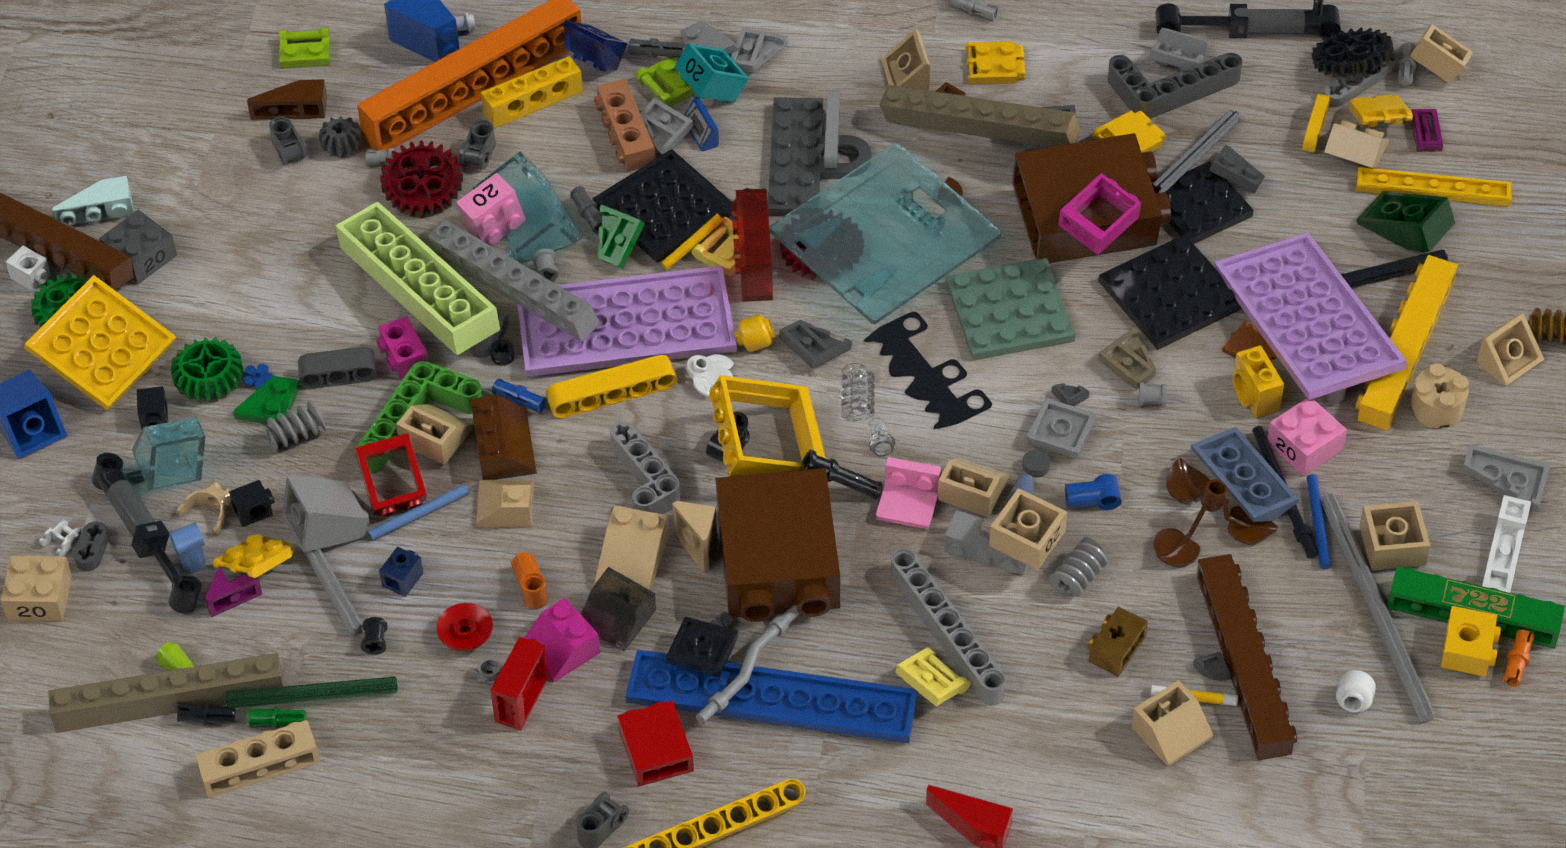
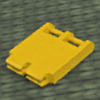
[965,41,1026,85]
[1349,94,1413,127]
[1091,110,1166,152]
[213,534,295,578]

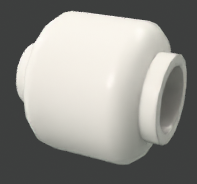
[1336,670,1376,713]

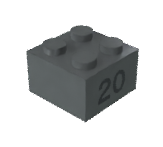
[99,209,177,284]

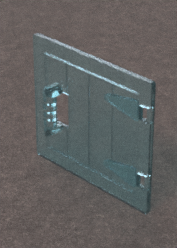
[769,142,1002,325]

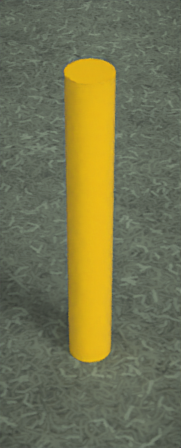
[660,214,723,271]

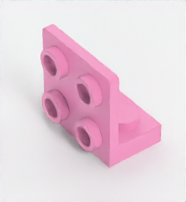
[876,457,942,529]

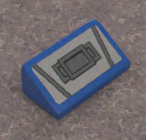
[684,96,719,151]

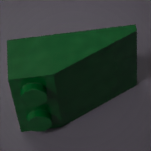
[1356,191,1455,252]

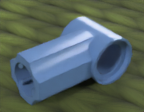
[169,522,206,574]

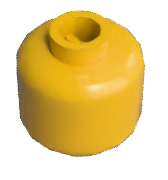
[735,314,776,352]

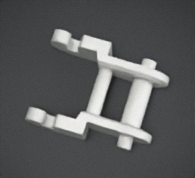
[39,520,81,556]

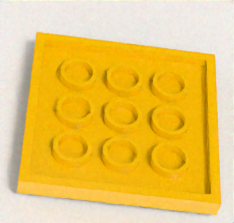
[24,275,177,411]

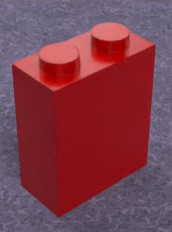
[617,700,694,787]

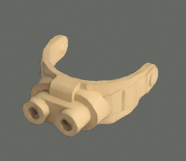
[176,482,231,535]

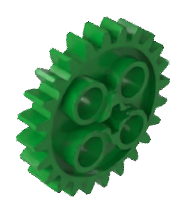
[31,273,88,328]

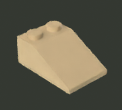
[593,505,669,601]

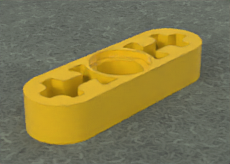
[1302,93,1331,153]

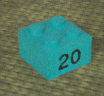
[674,43,749,102]

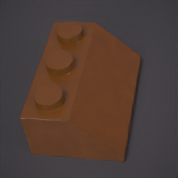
[471,395,537,480]

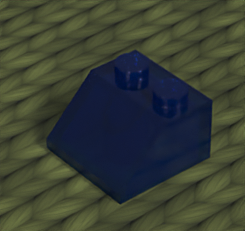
[564,20,628,72]

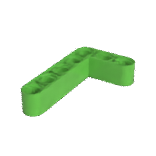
[358,361,483,474]

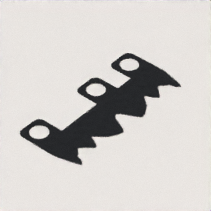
[863,312,992,429]

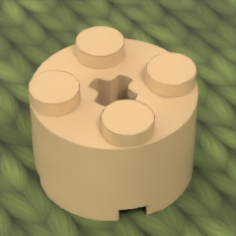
[1410,364,1469,429]

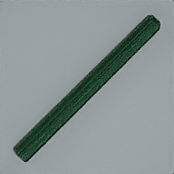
[226,676,398,709]

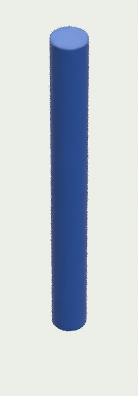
[1306,474,1331,570]

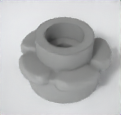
[476,658,502,685]

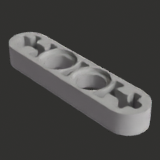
[1323,50,1400,107]
[824,90,840,169]

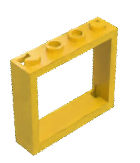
[709,375,825,476]

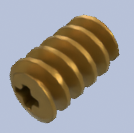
[1528,307,1566,344]

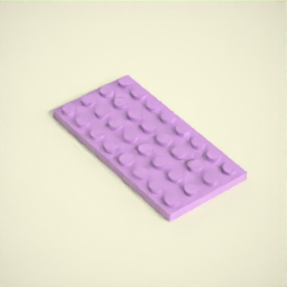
[1214,232,1407,400]
[517,266,737,377]

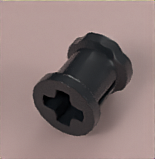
[361,617,388,655]

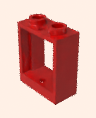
[355,433,427,517]
[490,636,549,731]

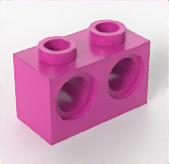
[376,316,428,380]

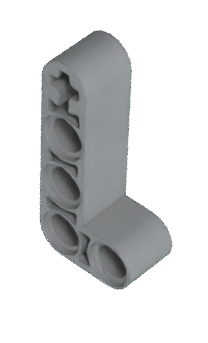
[610,421,680,514]

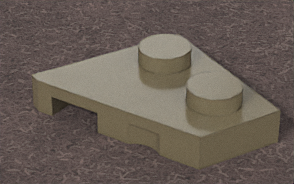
[1098,326,1156,390]

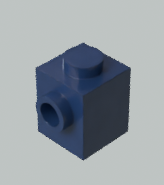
[379,546,423,597]

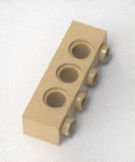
[195,720,320,798]

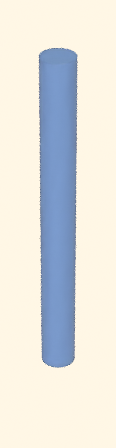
[367,484,469,541]

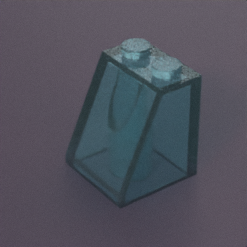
[132,417,205,491]

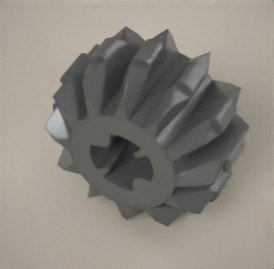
[319,116,362,158]

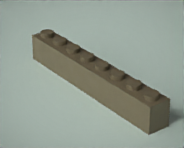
[879,85,1080,147]
[48,653,285,733]

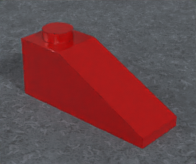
[926,784,1013,848]

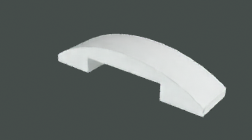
[1482,495,1531,593]

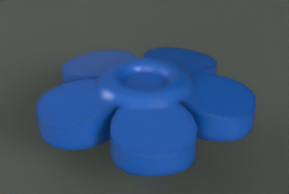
[243,364,274,390]

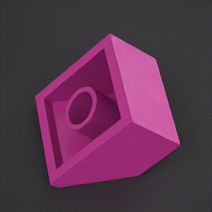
[524,598,600,682]

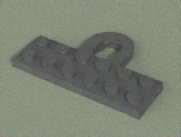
[768,97,872,216]

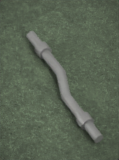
[696,605,800,724]

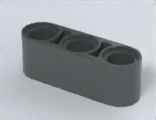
[298,347,376,389]

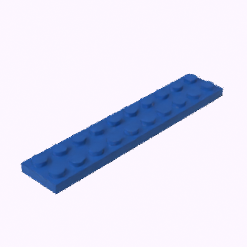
[625,650,918,743]

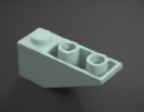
[52,176,133,226]

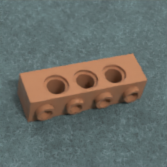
[594,79,655,172]

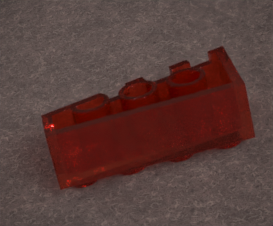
[731,188,773,302]

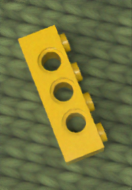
[481,56,583,129]

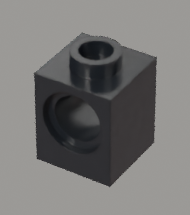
[136,386,169,431]
[229,480,275,527]

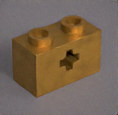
[1087,606,1148,677]

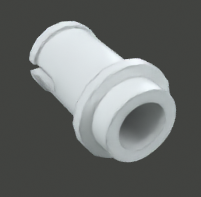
[455,13,476,32]

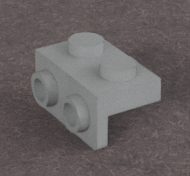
[1149,28,1208,71]

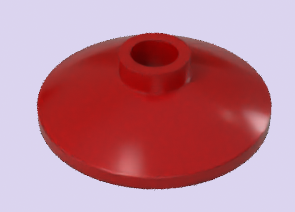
[436,603,493,651]

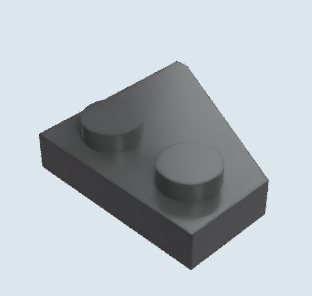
[1209,145,1265,194]
[779,320,852,368]

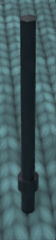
[1252,426,1317,558]

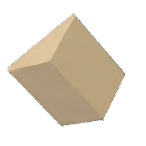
[881,29,930,90]
[1476,313,1544,385]
[672,501,717,573]

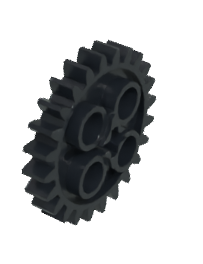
[1312,27,1394,77]

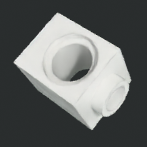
[6,246,51,292]

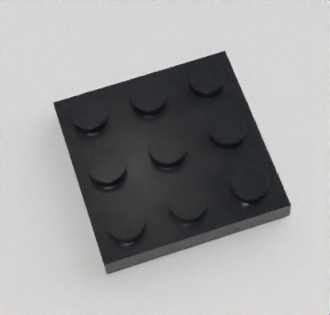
[1165,161,1254,244]

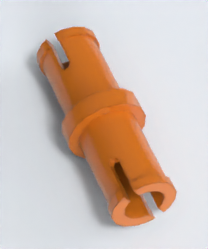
[1502,630,1535,687]

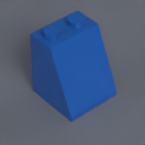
[384,0,460,62]
[0,369,68,459]

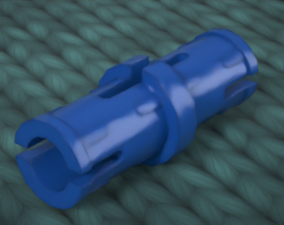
[492,378,547,413]

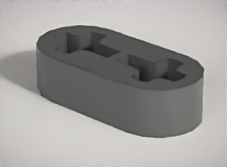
[73,521,109,571]

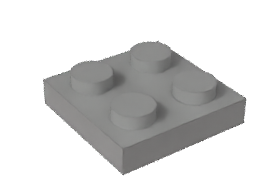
[1027,398,1096,460]

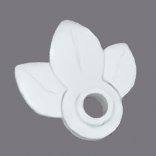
[686,354,734,397]

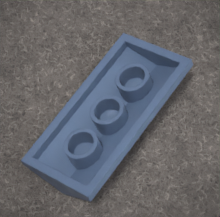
[1191,427,1299,522]

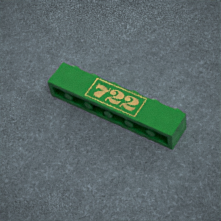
[1387,566,1565,649]

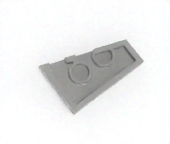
[1462,444,1550,513]

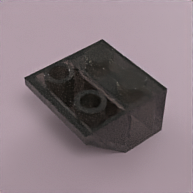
[581,567,656,651]

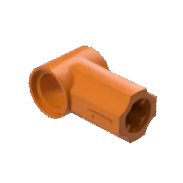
[511,551,548,609]

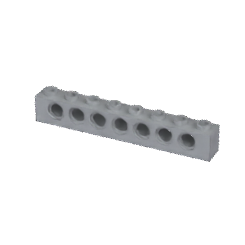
[428,219,599,342]

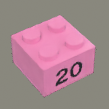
[456,173,526,246]
[1267,398,1347,476]

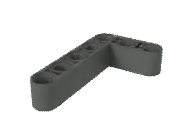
[1107,52,1242,119]

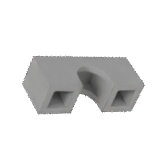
[944,510,1027,575]

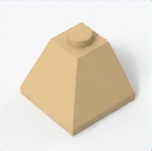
[476,480,534,527]

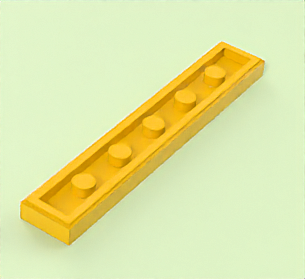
[1356,167,1512,207]

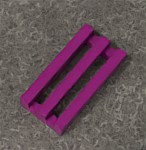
[1411,109,1443,152]

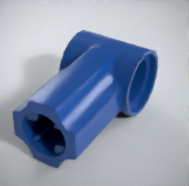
[1065,474,1122,510]

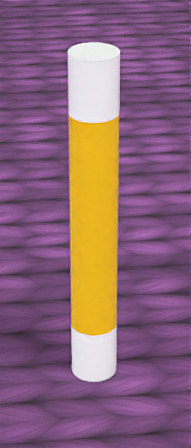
[1151,685,1238,707]

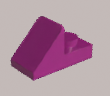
[205,567,263,617]

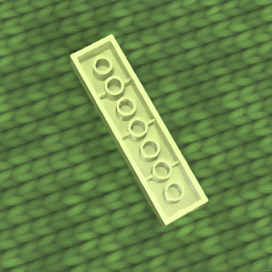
[335,202,500,355]

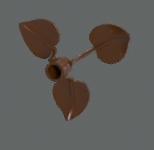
[1153,457,1278,566]

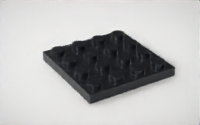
[592,149,737,263]
[1098,234,1242,350]

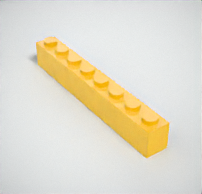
[1355,255,1458,431]

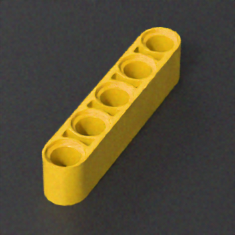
[545,355,678,418]

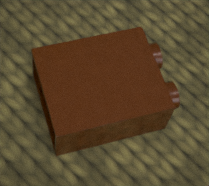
[1012,133,1171,263]
[715,468,840,622]

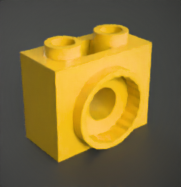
[1233,345,1284,419]
[1440,606,1501,677]

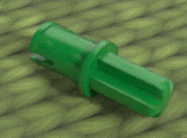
[247,706,307,729]

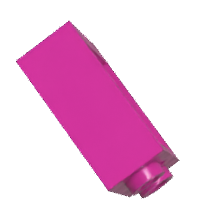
[1058,173,1141,255]

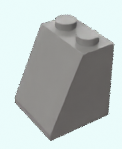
[282,475,369,553]

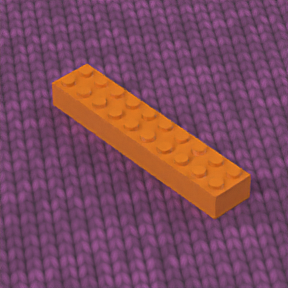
[357,0,583,150]

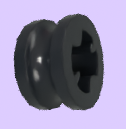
[490,339,515,366]

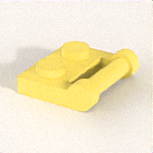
[691,217,759,276]
[895,647,971,707]

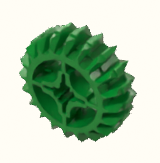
[170,336,244,402]

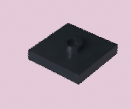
[666,617,739,678]

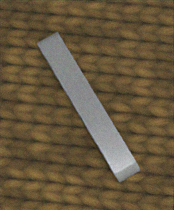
[891,548,1005,706]

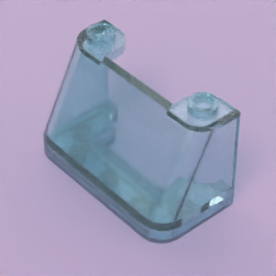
[472,151,583,264]

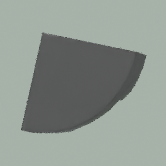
[1052,383,1089,406]
[1193,652,1231,681]

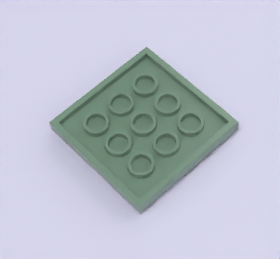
[946,258,1075,361]

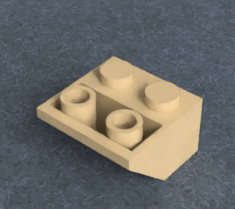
[1409,24,1473,84]
[1324,120,1389,168]
[396,404,474,465]
[938,457,1009,518]
[1131,680,1213,767]

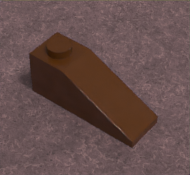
[247,79,327,120]

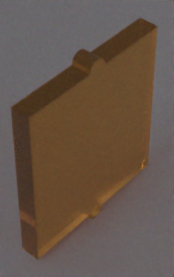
[1222,321,1276,361]

